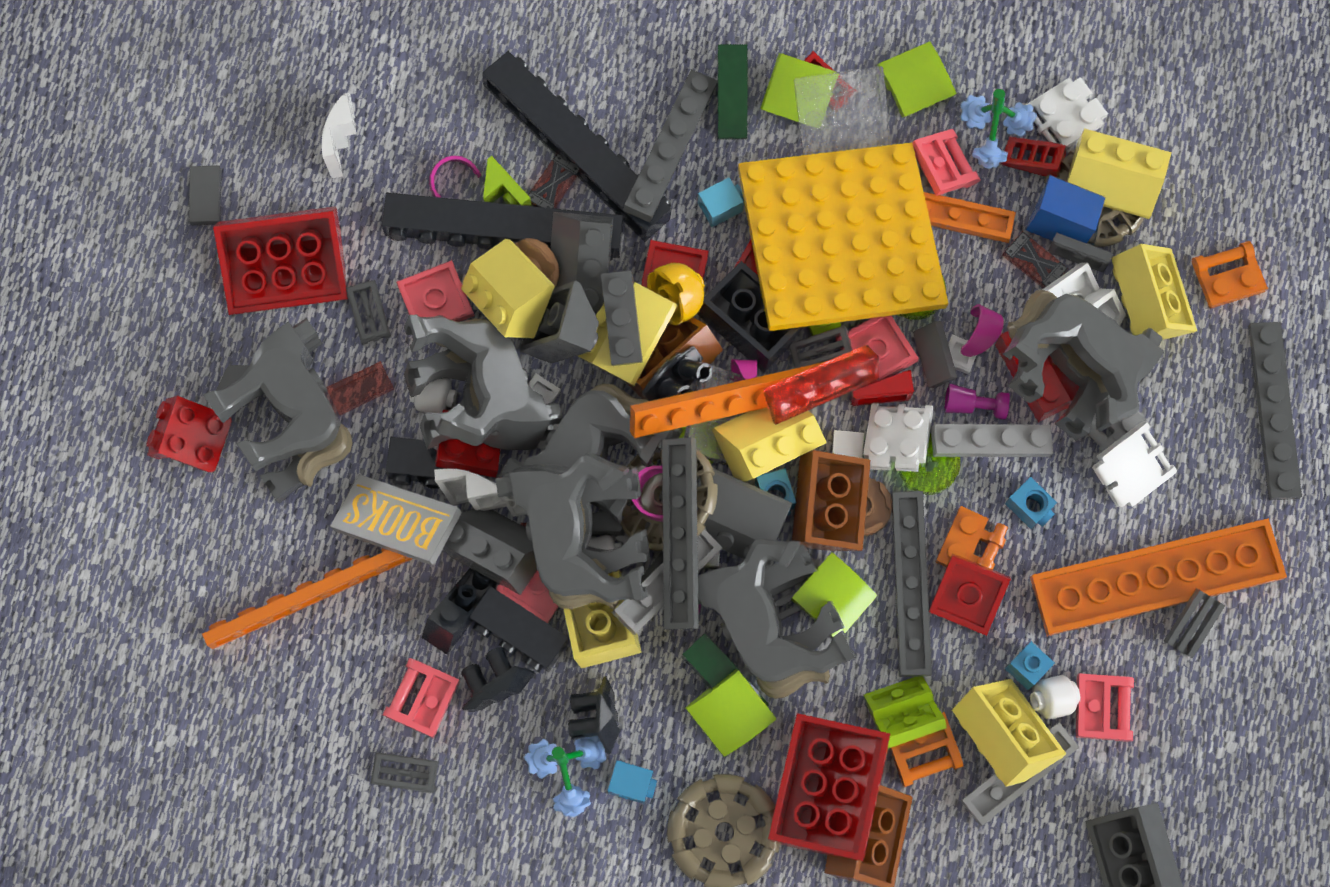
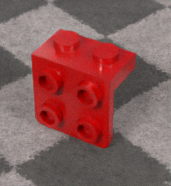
[146,396,232,473]

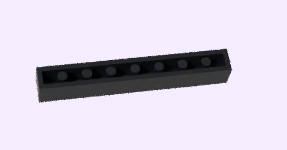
[482,51,672,242]
[381,192,623,261]

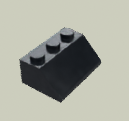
[697,261,803,373]

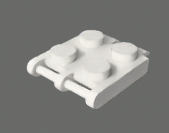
[1026,77,1108,149]
[863,403,933,472]
[1092,421,1177,508]

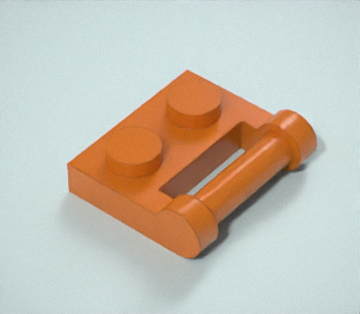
[1192,241,1268,309]
[890,712,964,787]

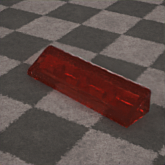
[764,345,879,425]

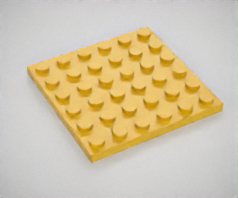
[738,142,949,331]

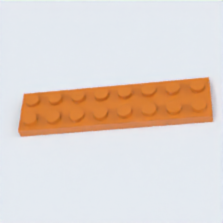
[1030,518,1287,636]

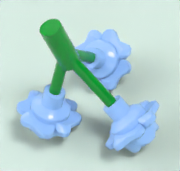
[960,89,1037,169]
[524,736,606,817]

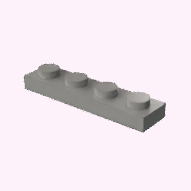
[931,424,1054,457]
[612,529,722,635]
[961,722,1080,826]

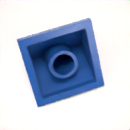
[1025,175,1105,244]

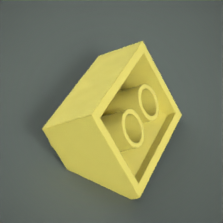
[1067,128,1172,219]
[461,239,555,338]
[1111,244,1197,340]
[578,282,678,386]
[711,401,827,482]
[952,679,1066,787]

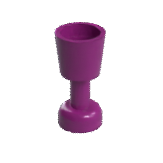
[944,383,1010,420]

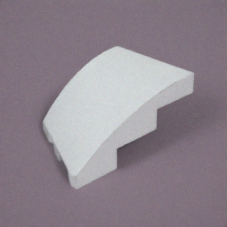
[321,93,357,178]
[1042,263,1126,326]
[434,469,527,517]

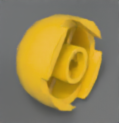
[647,263,705,325]

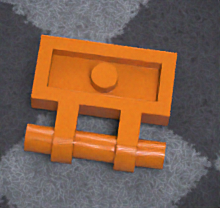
[935,506,1008,570]

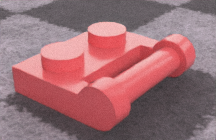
[912,129,981,196]
[382,658,460,738]
[1076,673,1134,742]

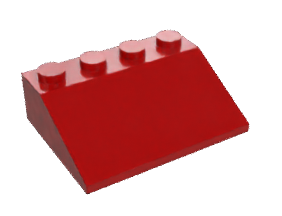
[213,206,348,315]
[768,713,891,862]

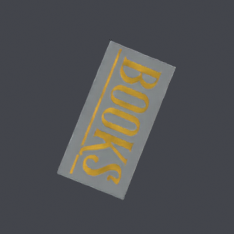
[330,474,462,566]

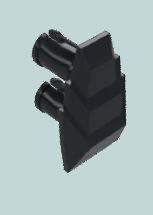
[641,346,713,402]
[461,647,535,712]
[568,676,620,755]

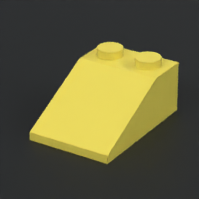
[563,569,642,669]

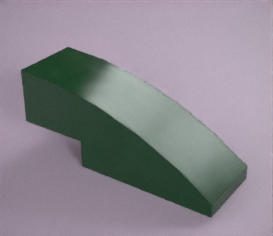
[717,44,748,139]
[682,633,769,707]

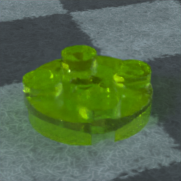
[899,433,960,495]

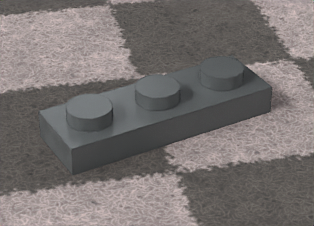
[601,270,643,366]

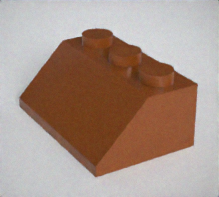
[626,317,723,399]
[792,450,871,551]
[824,785,913,887]

